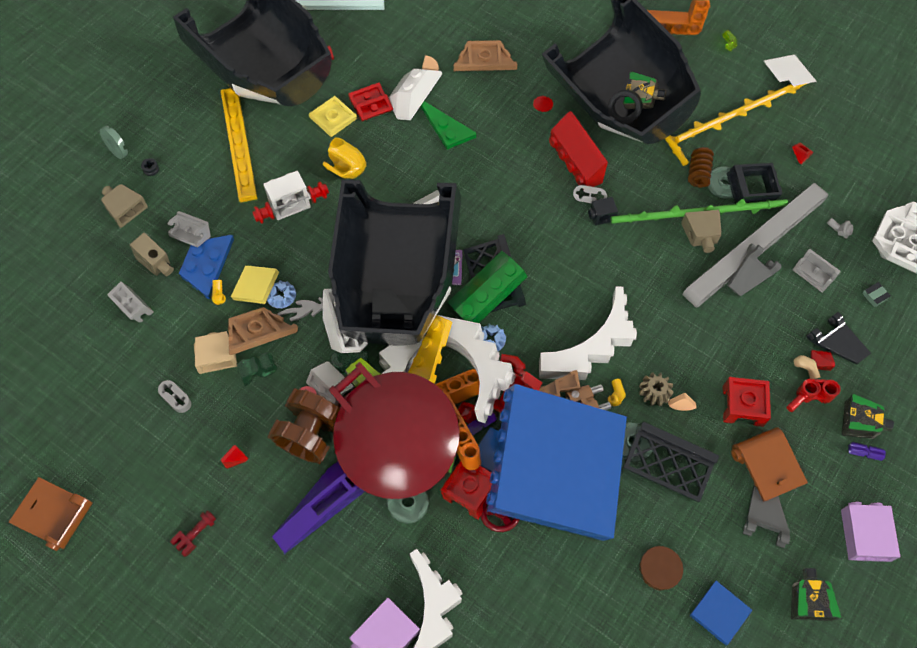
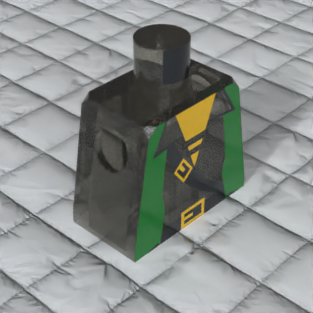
[841,394,894,439]
[791,568,841,621]

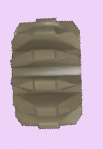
[639,373,673,407]

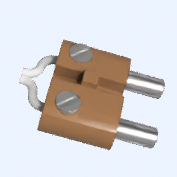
[565,385,611,410]

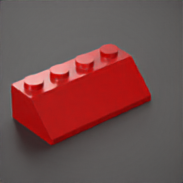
[549,111,608,190]

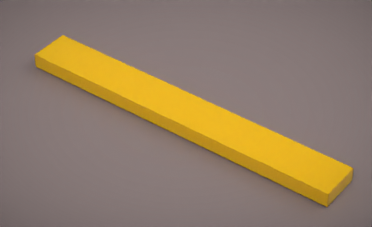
[221,88,258,202]

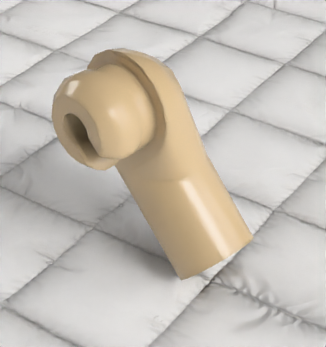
[794,355,820,379]

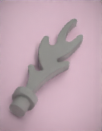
[277,297,323,322]

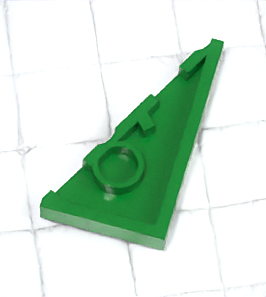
[421,101,476,150]

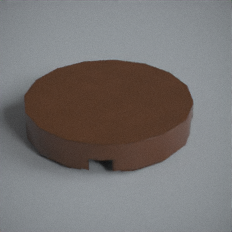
[639,546,683,591]

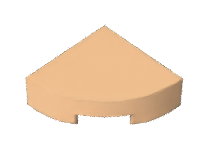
[422,55,439,71]
[668,393,697,411]

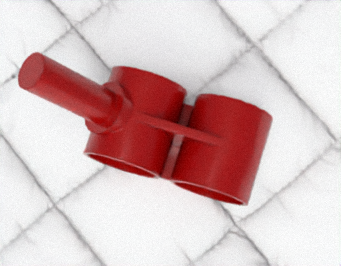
[786,379,841,412]

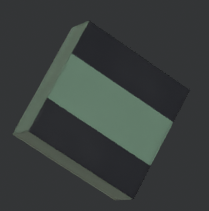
[862,282,891,307]

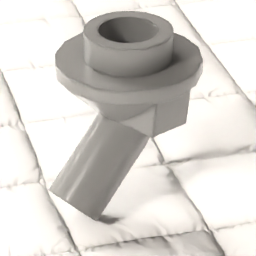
[827,218,853,238]

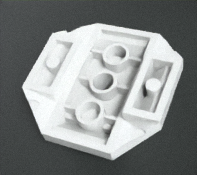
[872,202,917,274]

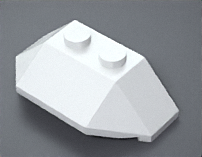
[389,69,442,120]
[323,289,368,353]

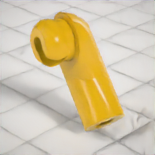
[212,280,226,305]
[608,379,626,407]

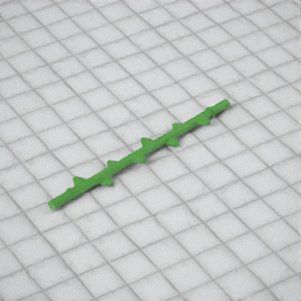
[611,199,788,224]

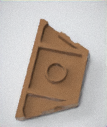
[454,40,517,71]
[228,307,298,355]

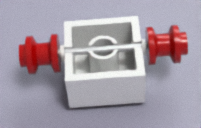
[252,171,329,224]

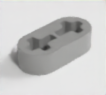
[573,185,607,203]
[158,380,191,413]

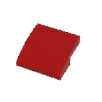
[348,82,393,121]

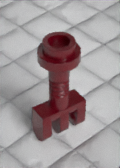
[170,510,216,557]

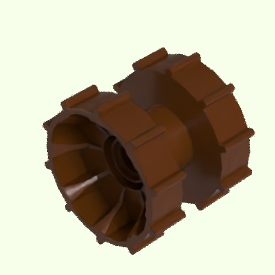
[268,388,339,464]

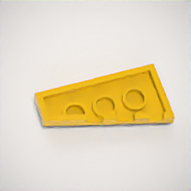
[408,315,452,384]

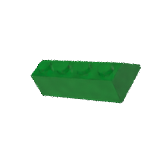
[447,251,527,323]

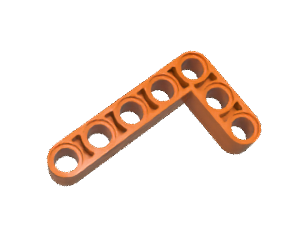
[647,0,710,35]
[435,369,482,470]

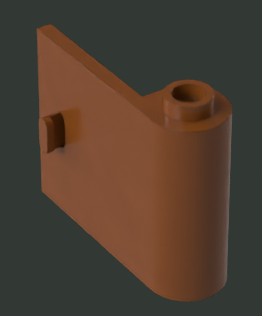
[731,427,808,502]
[9,477,93,551]

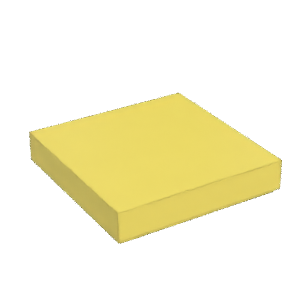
[309,96,357,137]
[231,265,279,304]

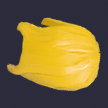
[323,137,366,179]

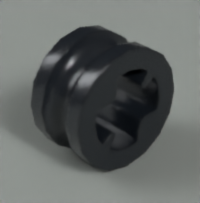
[141,158,159,176]

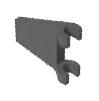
[727,243,782,296]
[743,483,790,548]

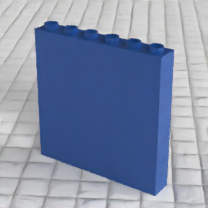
[486,384,627,541]

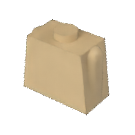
[194,331,238,374]

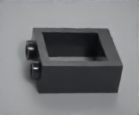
[727,163,782,204]

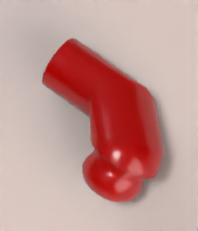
[500,354,526,375]

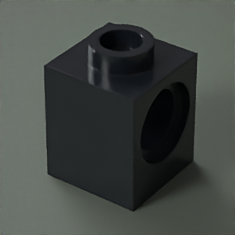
[588,197,618,226]

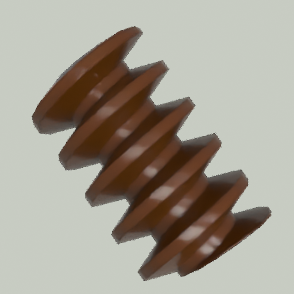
[688,147,714,188]

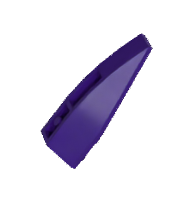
[272,461,365,554]

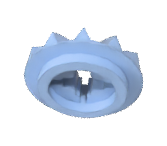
[267,280,296,308]
[481,324,506,352]

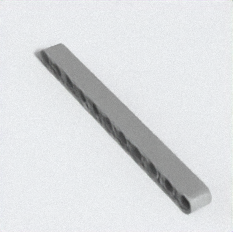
[682,183,829,308]

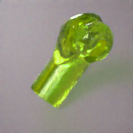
[722,30,737,51]

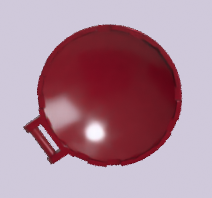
[328,362,459,499]

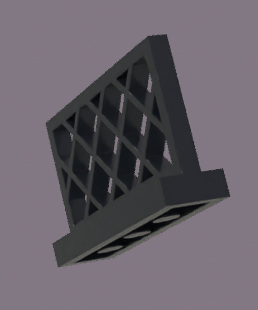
[463,234,526,313]
[622,421,719,502]

